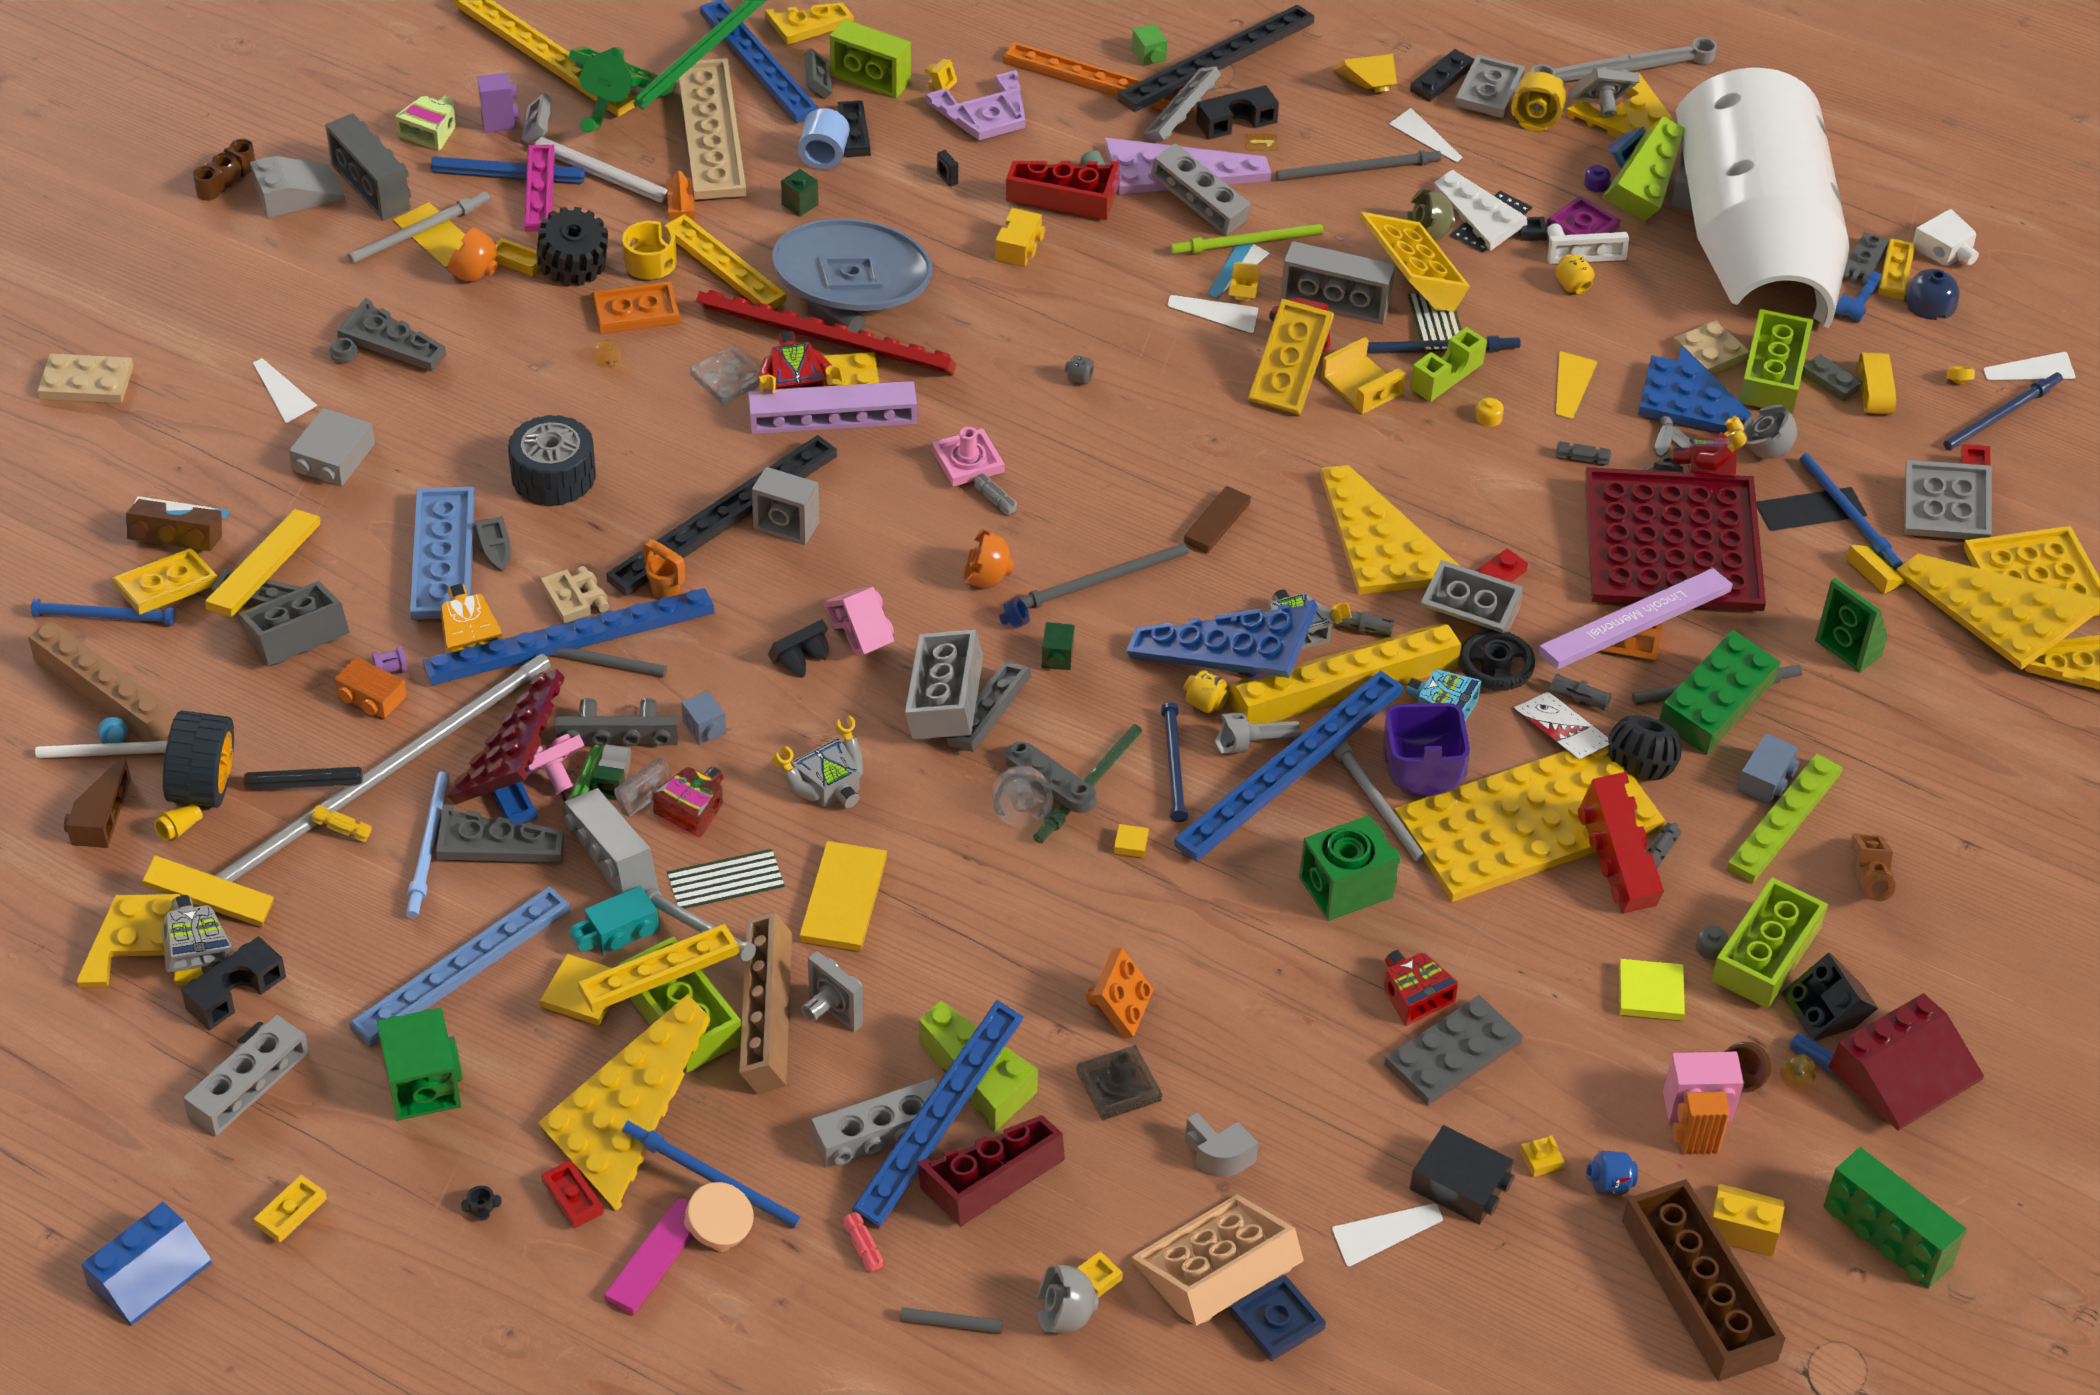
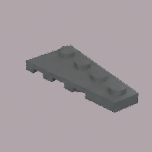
[337,298,446,371]
[436,805,564,862]

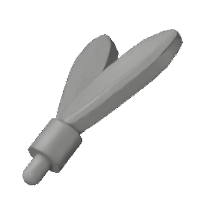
[1654,416,1690,457]

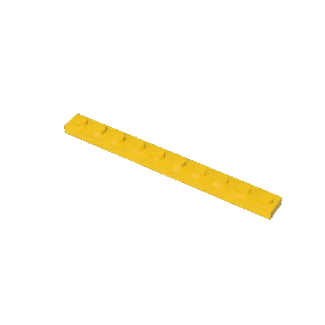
[452,0,635,117]

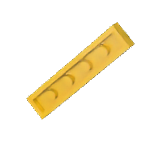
[578,924,739,1012]

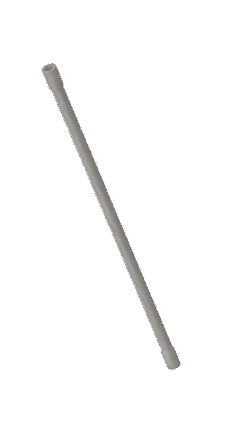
[192,653,551,907]

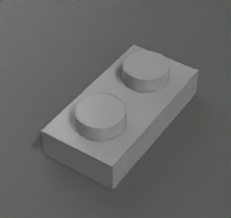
[521,93,552,144]

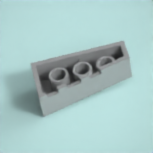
[564,788,659,896]

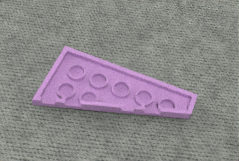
[1105,137,1271,195]

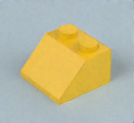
[1711,1183,1784,1256]

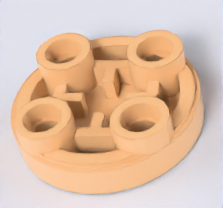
[684,1182,753,1252]

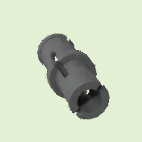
[1334,611,1394,637]
[1550,673,1612,711]

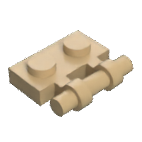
[541,566,610,624]

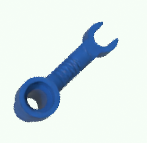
[1835,271,1883,322]

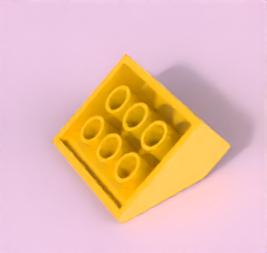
[1359,212,1470,312]

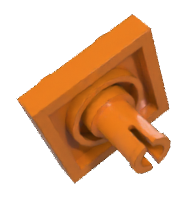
[1086,947,1154,1038]

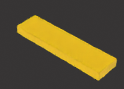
[142,855,274,927]

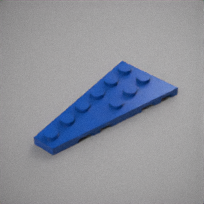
[1126,600,1318,678]

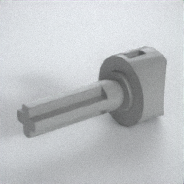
[1215,713,1301,754]

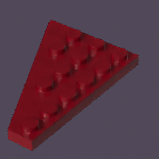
[448,669,565,805]

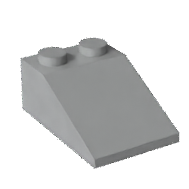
[250,156,345,218]

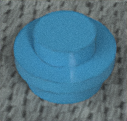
[98,717,128,744]

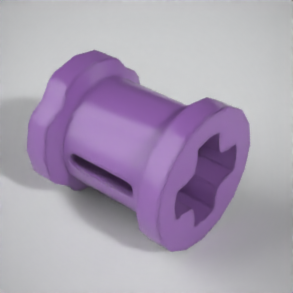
[372,646,407,673]

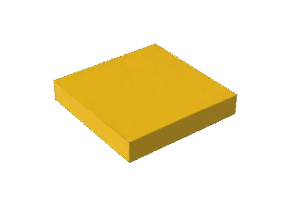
[540,954,611,1026]

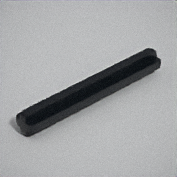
[243,766,363,790]

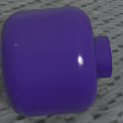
[1584,165,1611,192]

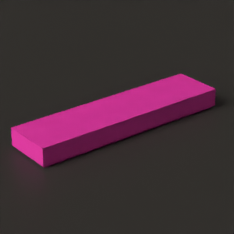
[524,145,555,232]
[604,1197,693,1316]

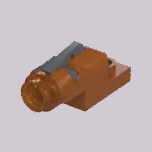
[1851,833,1896,902]

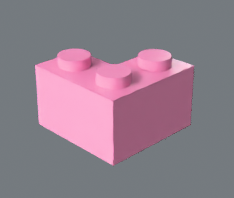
[823,587,895,655]

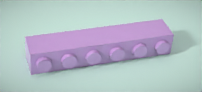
[749,381,917,434]

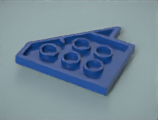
[1638,347,1751,434]

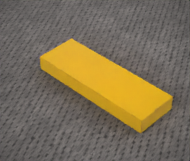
[1878,238,1915,300]

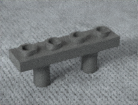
[555,698,678,746]

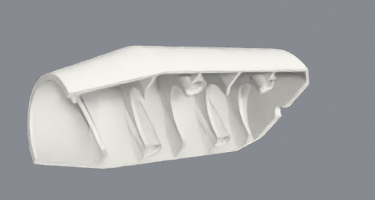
[1676,68,1849,328]

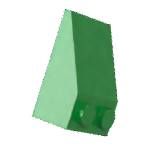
[1815,578,1887,673]

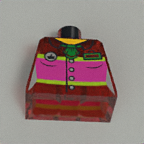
[652,766,724,838]

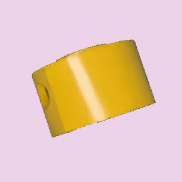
[622,221,677,280]

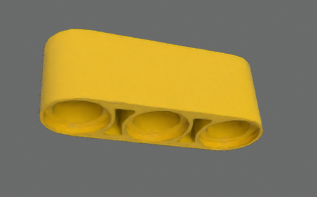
[1858,352,1896,415]

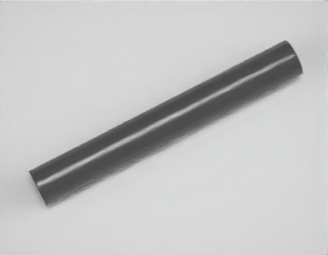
[900,1307,1003,1334]

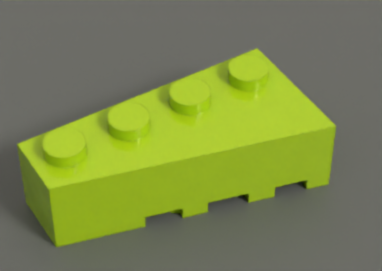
[1601,116,1685,222]
[919,1001,1038,1132]

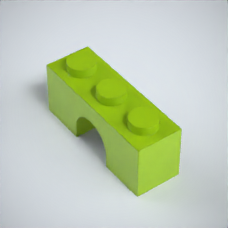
[1410,327,1487,402]

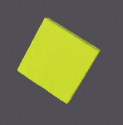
[1619,959,1685,1021]

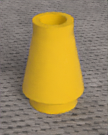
[154,804,203,841]

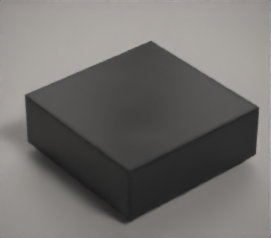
[937,150,959,187]
[1519,217,1548,241]

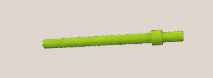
[1170,224,1324,254]

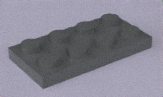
[1384,995,1523,1106]

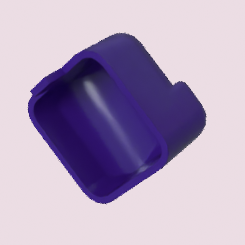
[1383,703,1470,797]

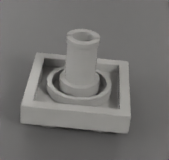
[1569,67,1640,117]
[801,951,863,1032]

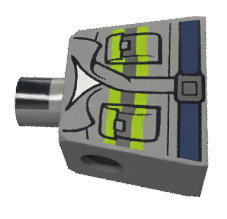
[162,895,232,973]

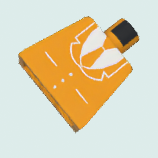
[441,584,502,654]

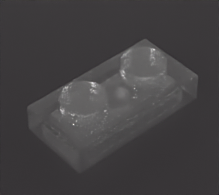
[614,757,673,817]

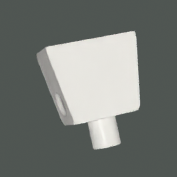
[1913,209,1979,266]

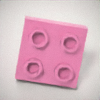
[932,427,1005,487]
[525,734,585,794]

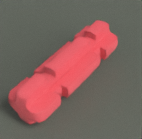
[843,1212,883,1272]

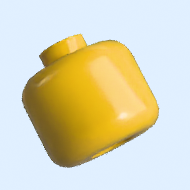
[1475,397,1504,427]

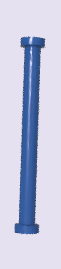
[31,599,175,626]

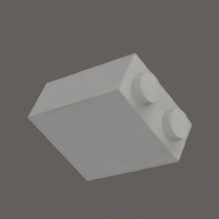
[289,408,375,487]

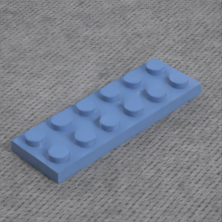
[410,487,475,620]

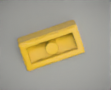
[1846,545,1906,594]

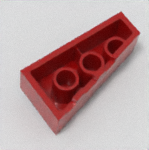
[1006,161,1120,220]
[1578,772,1664,914]

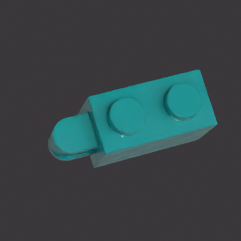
[569,885,659,955]

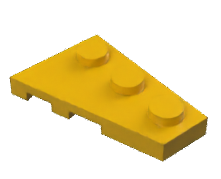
[765,3,854,45]

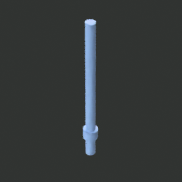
[406,772,449,919]

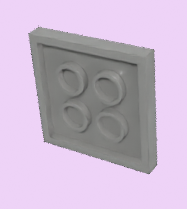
[1904,460,1992,540]

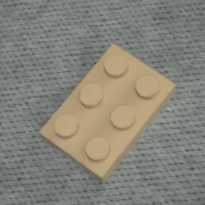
[38,353,134,403]

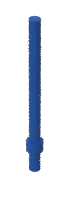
[1800,453,1903,570]
[622,1120,801,1228]

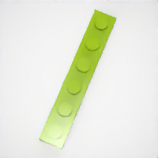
[1726,753,1843,884]

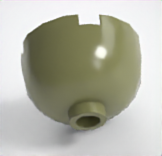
[1407,189,1455,241]

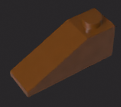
[64,758,131,848]

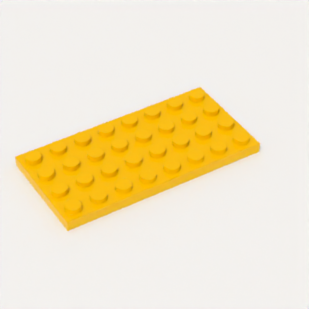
[1394,746,1666,902]

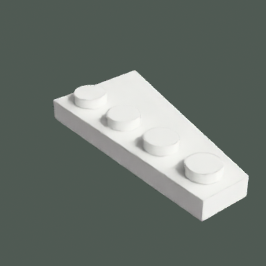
[1434,170,1527,251]

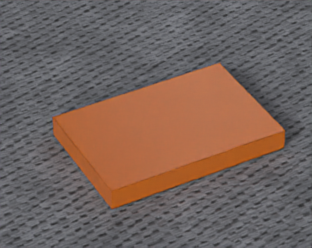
[592,281,680,334]

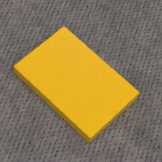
[112,548,218,614]

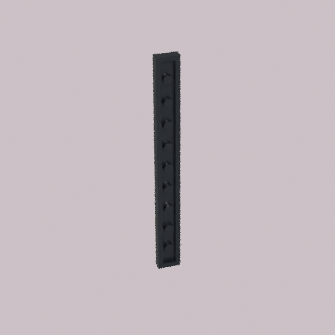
[1117,4,1315,113]
[606,435,837,596]

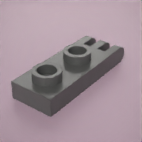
[1843,232,1889,286]

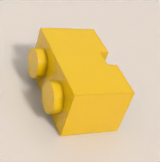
[995,208,1045,267]

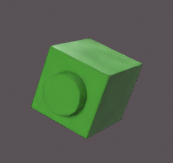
[1132,23,1167,66]

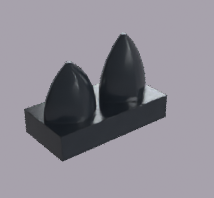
[768,619,829,677]

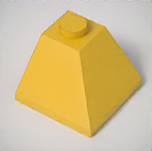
[1332,54,1397,93]

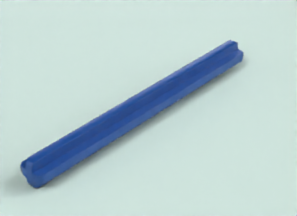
[431,156,585,183]

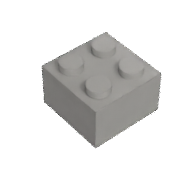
[752,467,819,545]

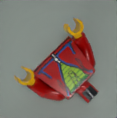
[758,331,843,393]
[1673,416,1747,475]

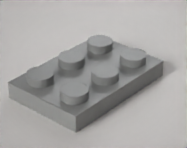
[1455,54,1525,118]

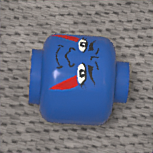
[1586,1151,1638,1194]

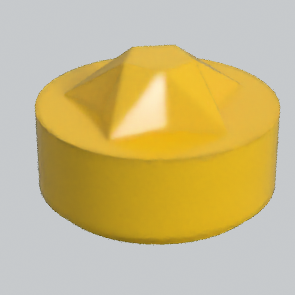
[1947,366,1975,384]

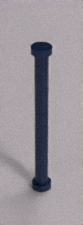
[1161,702,1188,822]

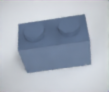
[1737,733,1800,805]

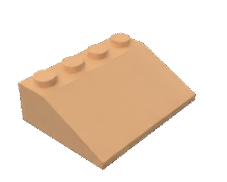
[1131,1194,1304,1326]

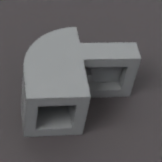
[1185,1112,1259,1177]

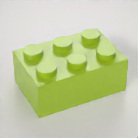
[830,19,911,99]

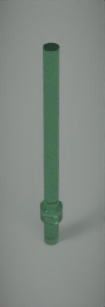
[1033,724,1142,843]

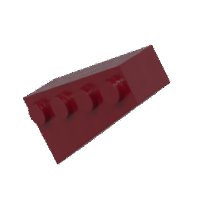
[917,1115,1065,1227]

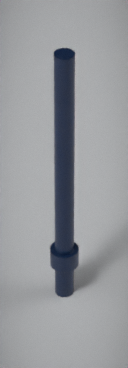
[1367,335,1521,353]
[1943,372,2063,450]

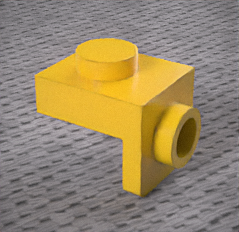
[1229,262,1260,301]

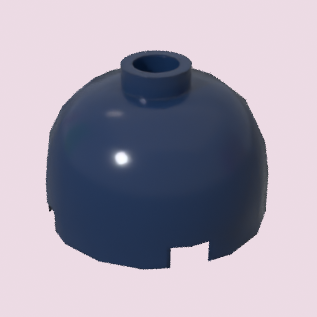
[1904,269,1960,320]

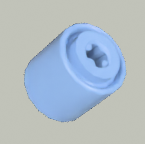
[797,108,850,170]

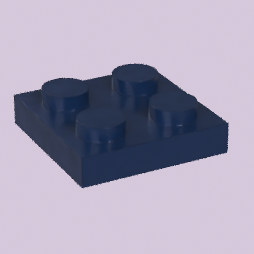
[1230,1274,1326,1362]

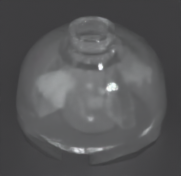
[992,765,1054,828]

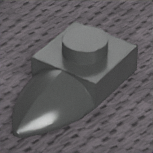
[474,516,511,571]

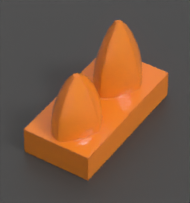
[666,170,695,221]

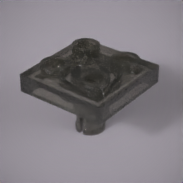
[1076,1045,1162,1121]

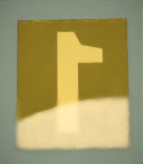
[1246,134,1278,150]

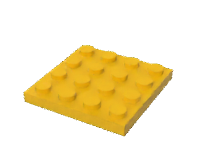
[1963,526,2100,616]

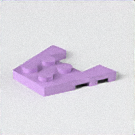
[926,70,1026,140]

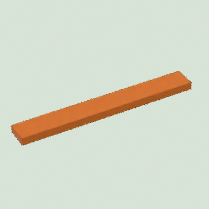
[1003,42,1194,118]

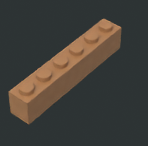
[28,620,173,742]
[739,912,792,1094]

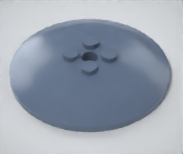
[772,218,932,311]

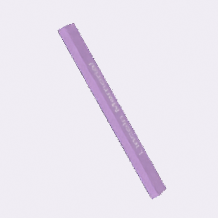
[1538,568,1733,670]

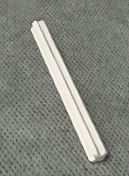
[535,137,668,203]

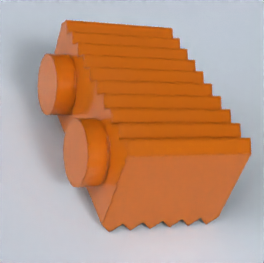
[335,657,407,719]
[1673,1091,1730,1155]

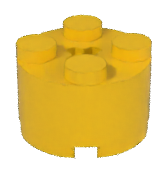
[1511,72,1566,132]

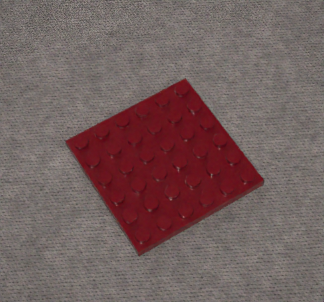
[1585,467,1766,611]

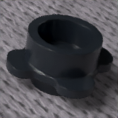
[461,1185,502,1221]

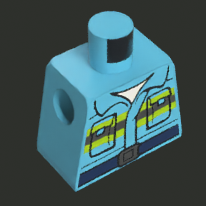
[1405,670,1481,721]

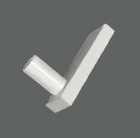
[1547,224,1629,264]

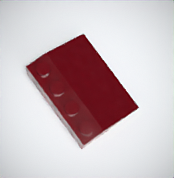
[1828,993,1984,1131]

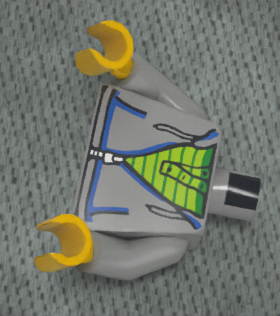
[1269,589,1352,650]
[771,715,863,808]

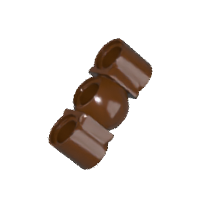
[193,139,256,201]

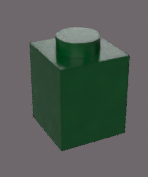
[781,169,819,217]
[1041,622,1075,670]

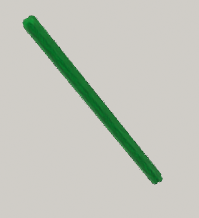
[633,0,767,109]

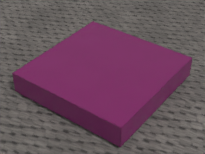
[1546,196,1621,235]

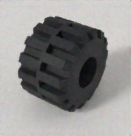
[536,207,608,286]

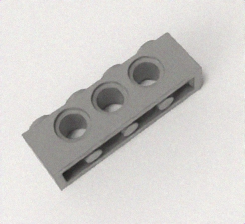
[1150,143,1251,236]
[183,1015,309,1137]
[811,1078,937,1168]

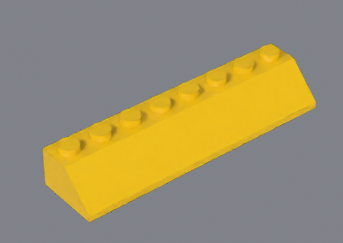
[1227,624,1461,723]

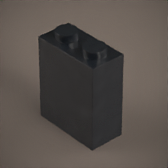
[1410,1125,1515,1225]

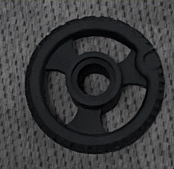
[1459,630,1535,691]

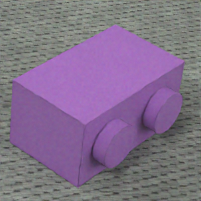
[477,73,519,133]

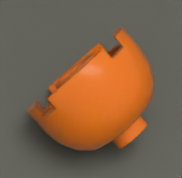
[447,227,498,282]
[963,529,1014,588]

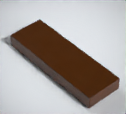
[1184,486,1251,553]

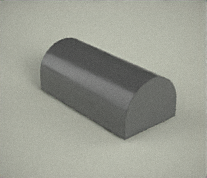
[808,301,865,333]

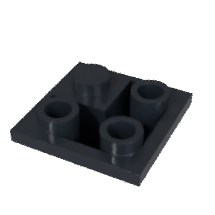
[1782,952,1878,1041]

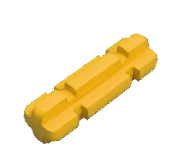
[311,805,372,842]

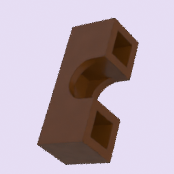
[126,499,222,551]

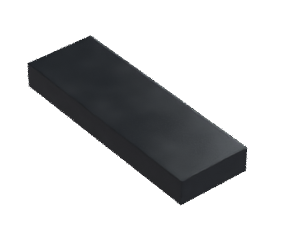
[837,100,871,158]

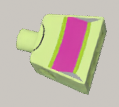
[395,96,456,151]

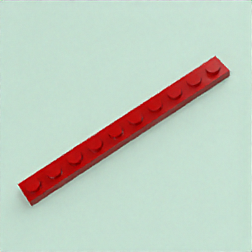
[696,290,956,375]

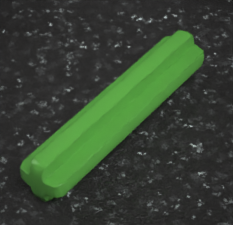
[563,745,604,815]

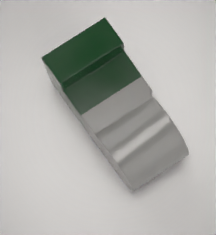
[592,744,631,801]

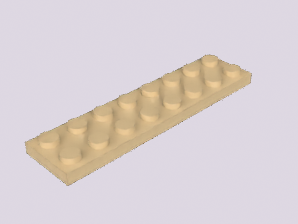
[679,58,746,200]

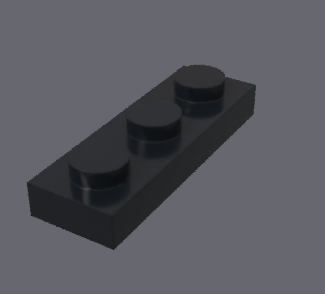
[1410,49,1475,102]

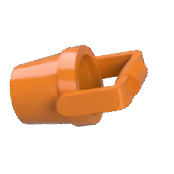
[643,539,686,600]

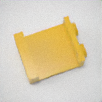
[1321,337,1407,414]

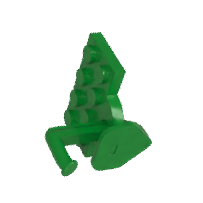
[568,46,678,133]

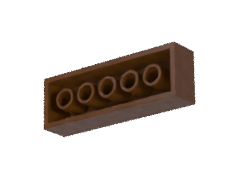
[1622,1179,1785,1382]

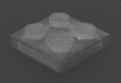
[690,345,760,405]

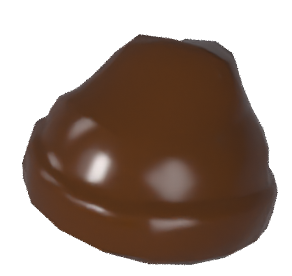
[1724,1042,1771,1093]

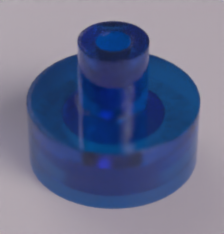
[999,597,1030,628]

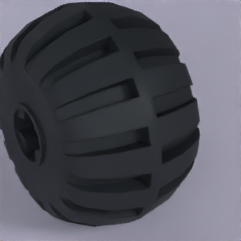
[1608,715,1682,780]

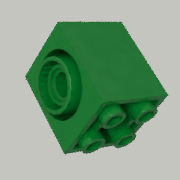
[1299,815,1400,921]
[377,1007,463,1121]

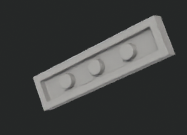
[1143,67,1221,142]

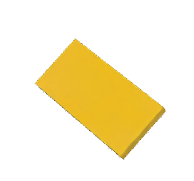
[1248,299,1334,416]
[800,841,887,952]

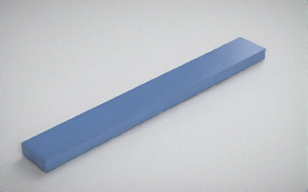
[349,886,570,1048]

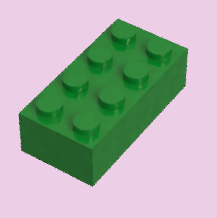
[1659,630,1781,755]
[1823,1146,1967,1289]

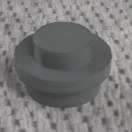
[330,338,358,363]

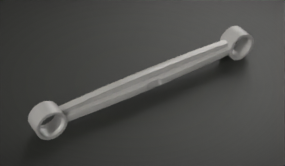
[1530,37,1717,82]

